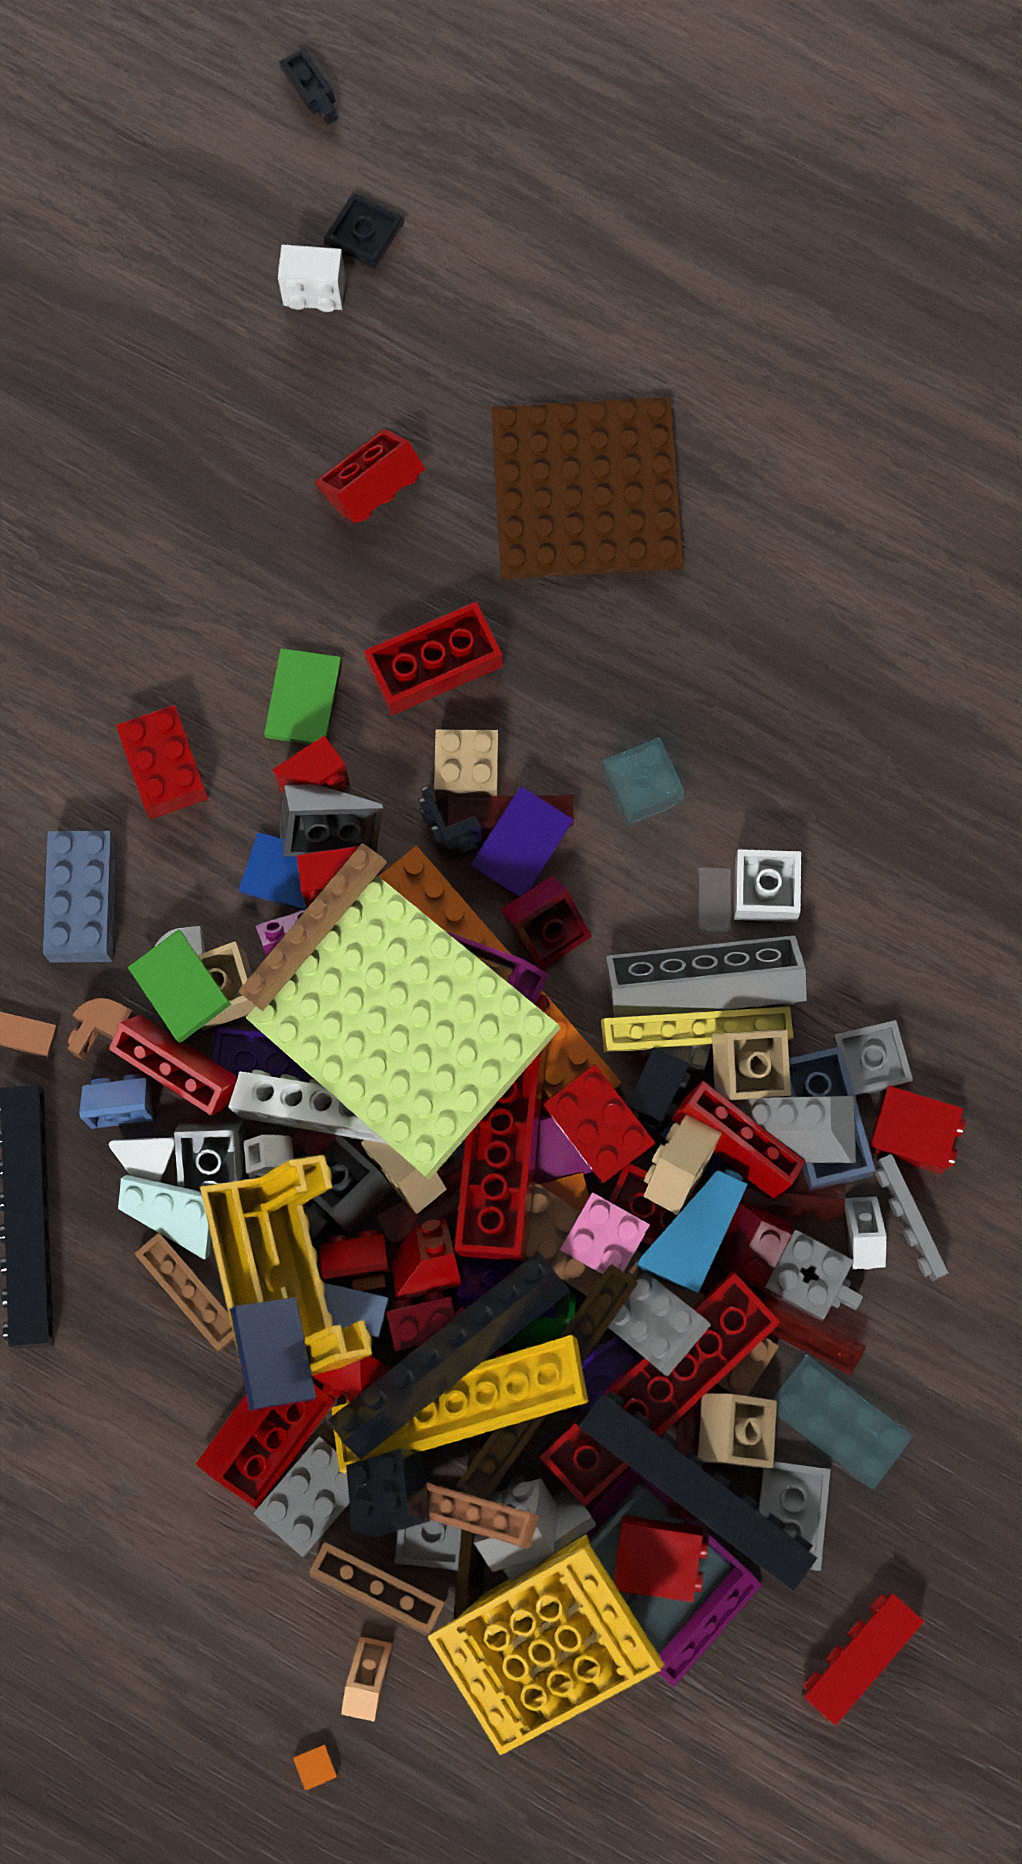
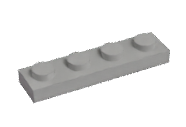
[875,1154,948,1282]

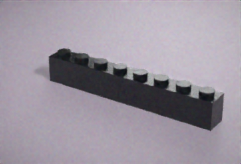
[0,1085,54,1349]
[328,1251,570,1459]
[575,1390,818,1591]

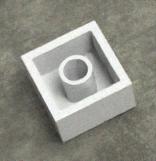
[278,245,346,312]
[734,849,801,922]

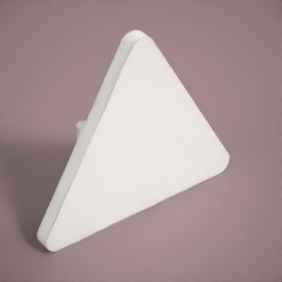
[109,1137,175,1182]

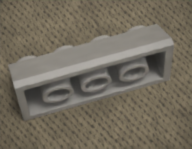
[728,1096,856,1163]

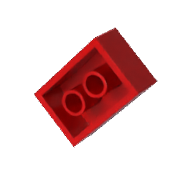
[116,705,209,820]
[541,1064,655,1183]

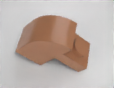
[68,998,136,1060]

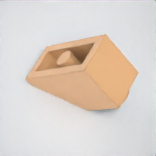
[341,1636,392,1721]

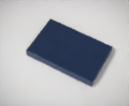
[230,1297,316,1411]

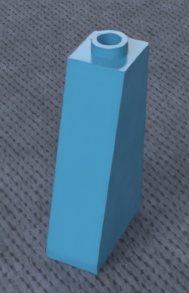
[637,1169,748,1296]

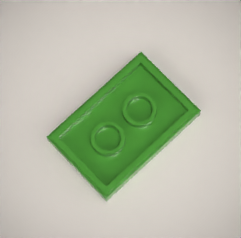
[264,648,342,745]
[128,929,232,1043]

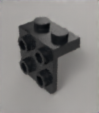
[418,785,482,859]

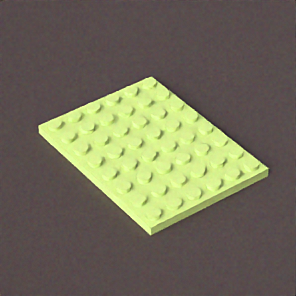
[246,875,561,1180]

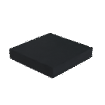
[323,192,404,269]

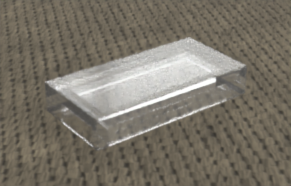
[699,868,731,932]

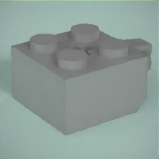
[762,1230,863,1322]
[474,1475,558,1572]

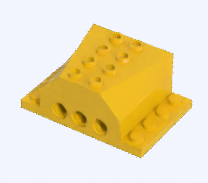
[427,1534,664,1755]

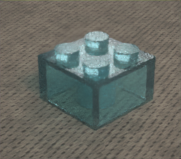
[602,737,685,826]

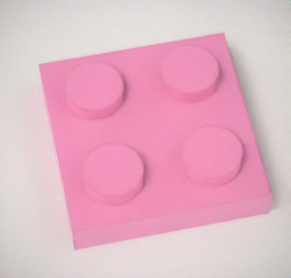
[560,1192,650,1274]

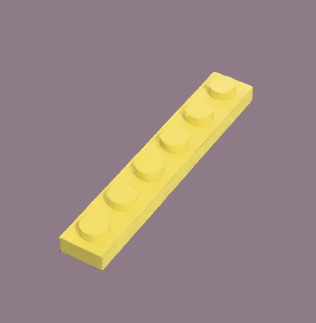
[601,1006,794,1052]

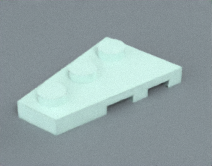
[118,1175,211,1260]

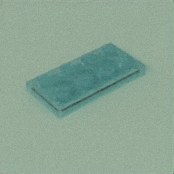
[772,1354,913,1490]

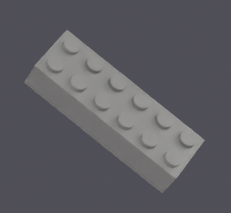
[606,935,807,1018]

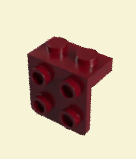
[386,1290,456,1351]

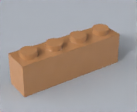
[309,1542,445,1636]

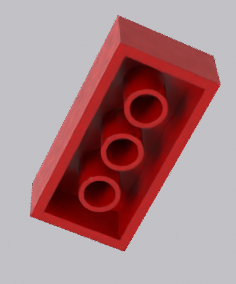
[364,601,503,716]

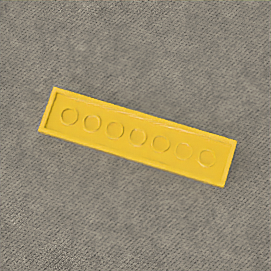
[331,1335,588,1473]

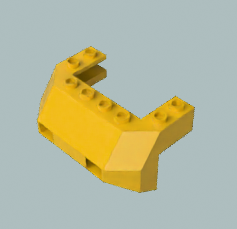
[200,1155,372,1375]

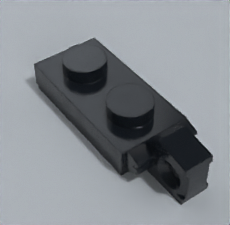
[279,48,338,125]

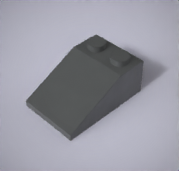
[279,784,383,857]
[174,1119,246,1192]
[293,1130,394,1234]

